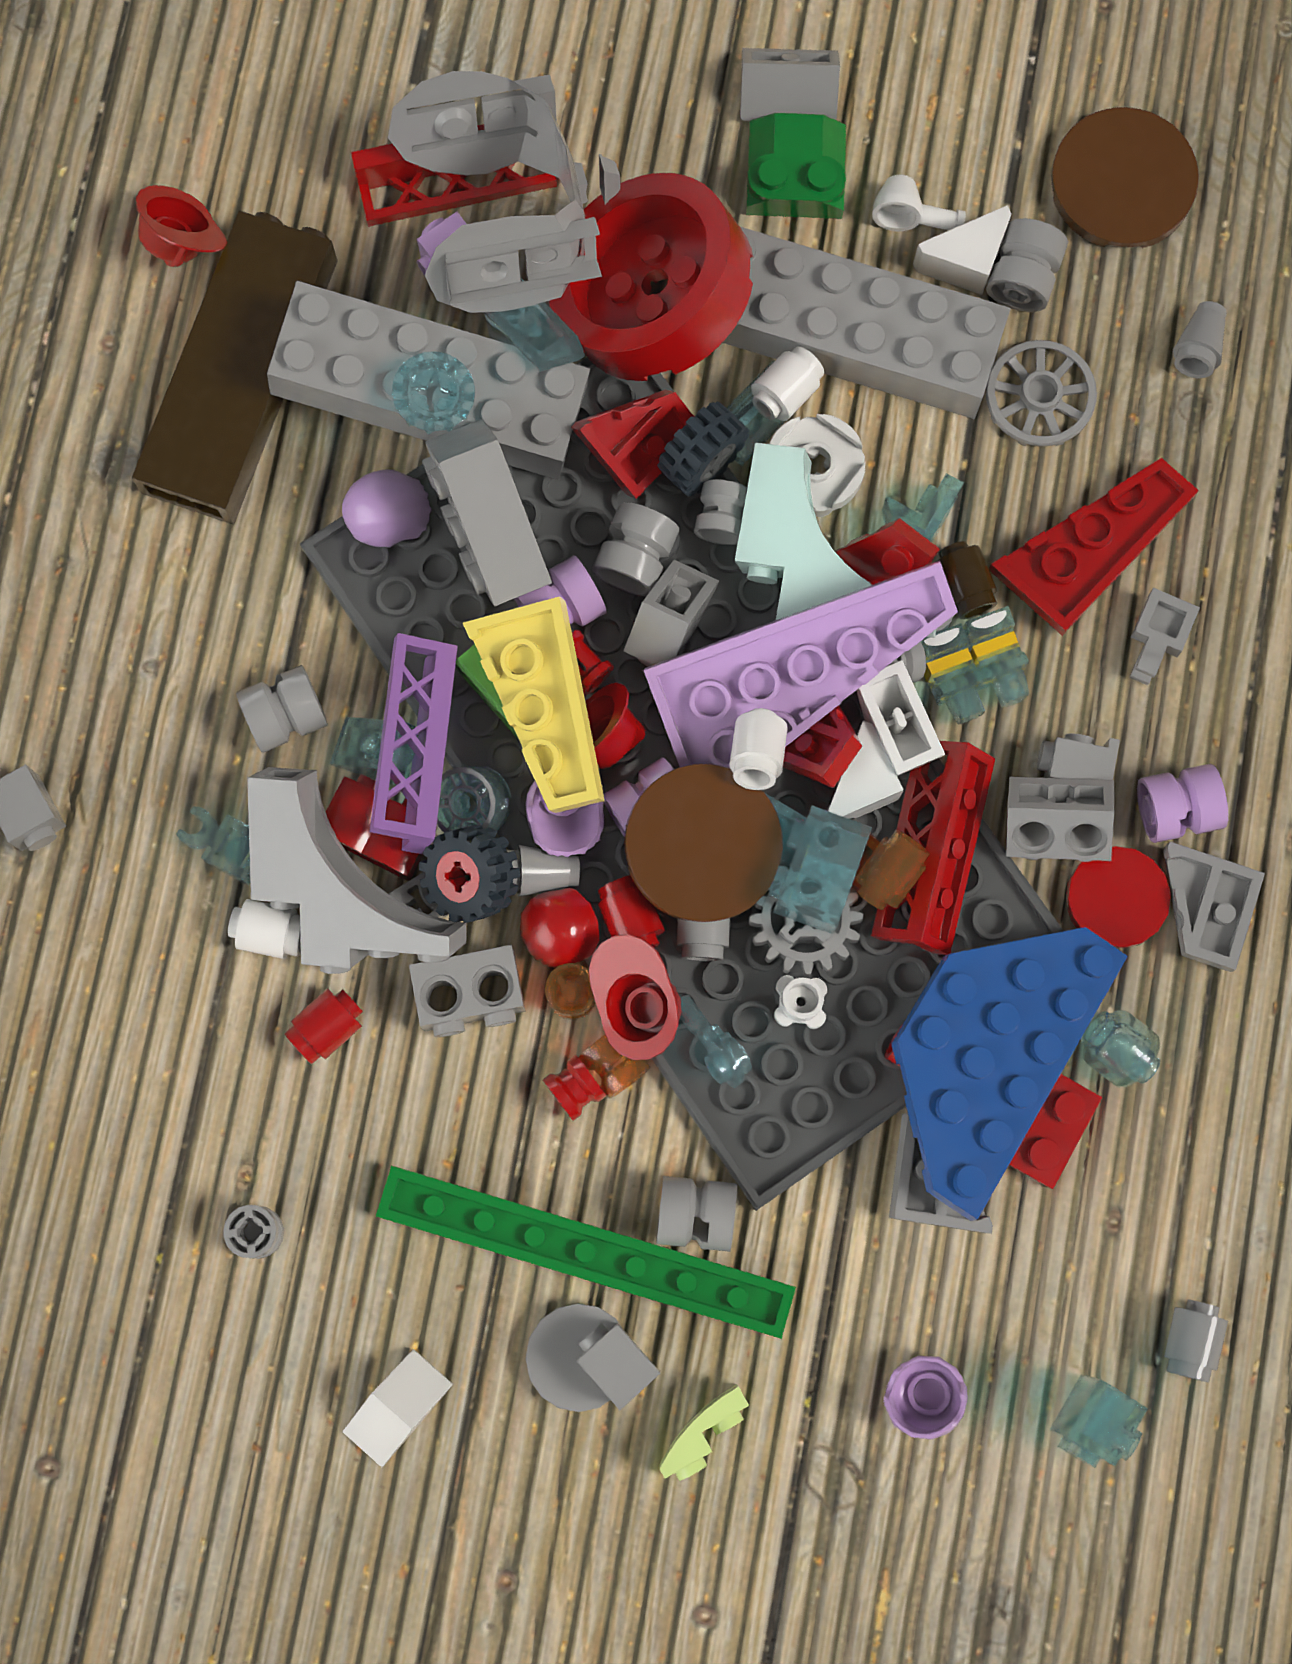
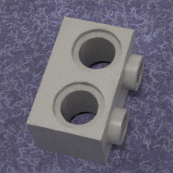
[1006,777,1114,862]
[409,945,526,1037]

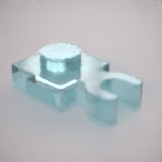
[176,806,250,886]

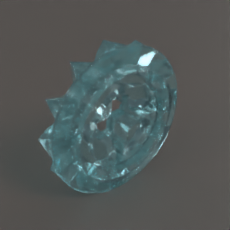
[392,352,475,435]

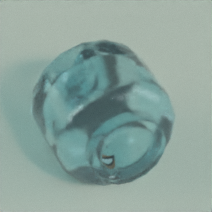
[1081,1010,1160,1088]

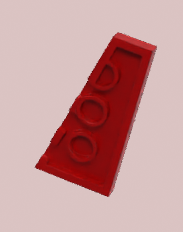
[989,458,1199,636]

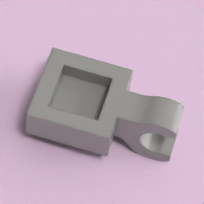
[1130,588,1200,685]

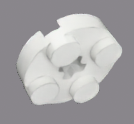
[770,414,865,517]

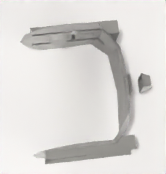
[388,71,620,313]

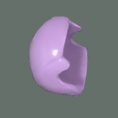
[884,1356,968,1440]

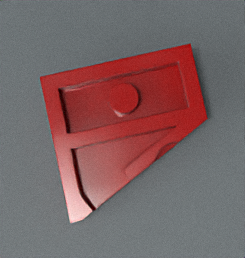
[835,518,940,585]

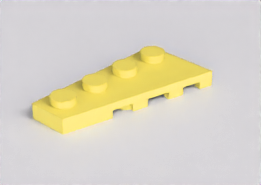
[463,597,605,813]

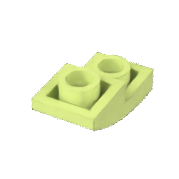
[659,1384,749,1481]

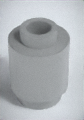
[677,918,730,961]
[1164,1299,1228,1383]

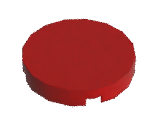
[1066,846,1171,949]

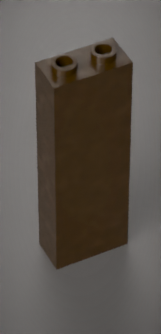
[132,210,338,525]

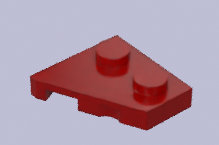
[571,389,695,499]
[783,705,863,788]

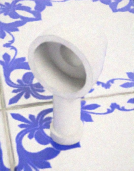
[872,175,966,231]

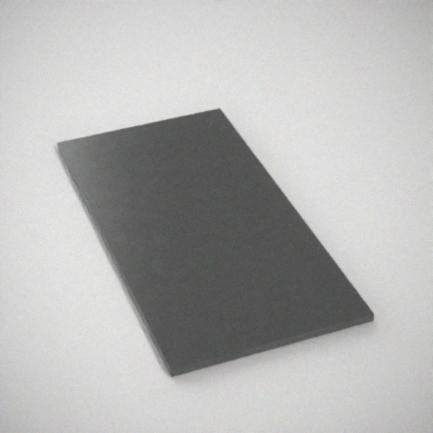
[300,358,1063,1211]

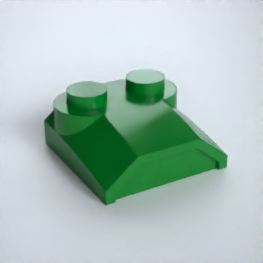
[746,113,846,219]

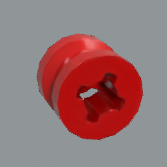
[542,1055,606,1121]

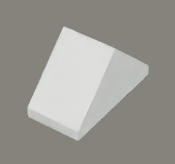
[913,205,1012,295]
[856,660,945,776]
[823,720,903,828]
[343,1349,453,1467]

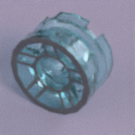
[437,766,512,832]

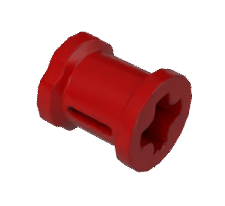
[572,630,614,697]

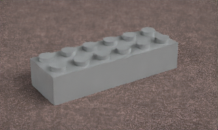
[723,227,1010,419]
[267,281,590,480]

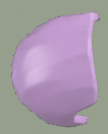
[342,469,431,547]
[526,781,604,857]

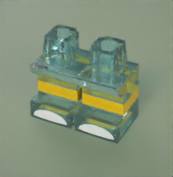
[921,606,1029,725]

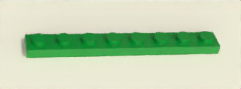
[376,1165,796,1339]

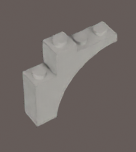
[247,767,466,974]

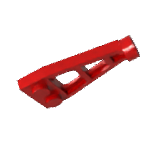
[885,1024,1103,1189]

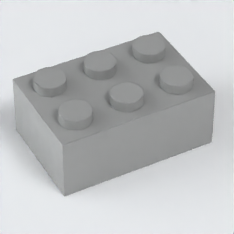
[422,419,552,606]

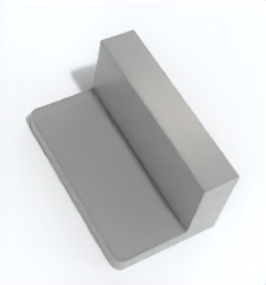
[740,48,840,121]

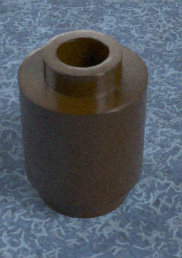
[936,541,998,620]

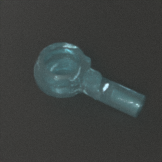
[680,995,752,1087]

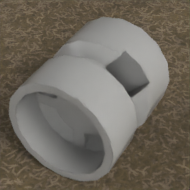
[986,218,1068,312]
[592,502,679,596]
[236,665,328,753]
[656,1176,737,1252]

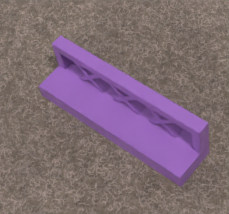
[369,633,458,854]

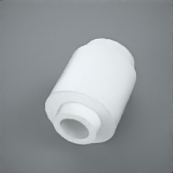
[751,346,824,421]
[730,708,788,790]
[228,899,301,959]

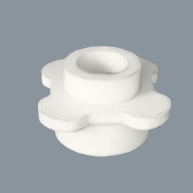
[774,975,827,1029]

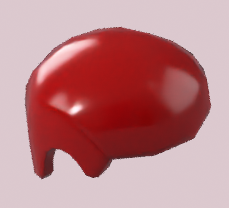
[520,888,599,967]

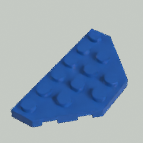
[891,927,1128,1221]

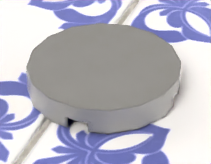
[526,1303,621,1412]

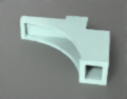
[735,443,937,642]

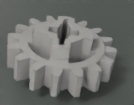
[749,862,863,977]

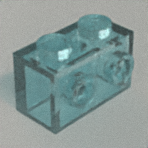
[768,806,872,934]
[1049,1375,1148,1468]

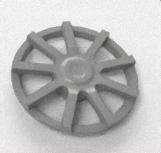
[986,340,1097,447]

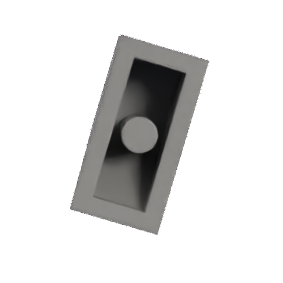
[624,560,719,667]

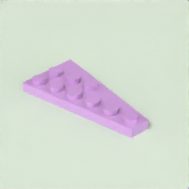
[644,561,958,768]

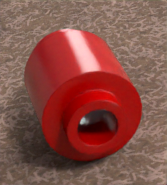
[598,875,665,948]
[284,988,363,1064]

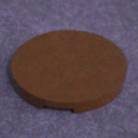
[1051,107,1199,248]
[625,764,783,922]

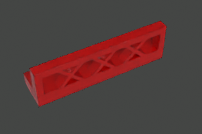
[351,124,557,227]
[871,741,996,955]

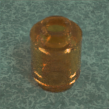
[855,829,930,910]

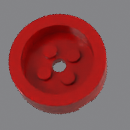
[549,173,753,381]

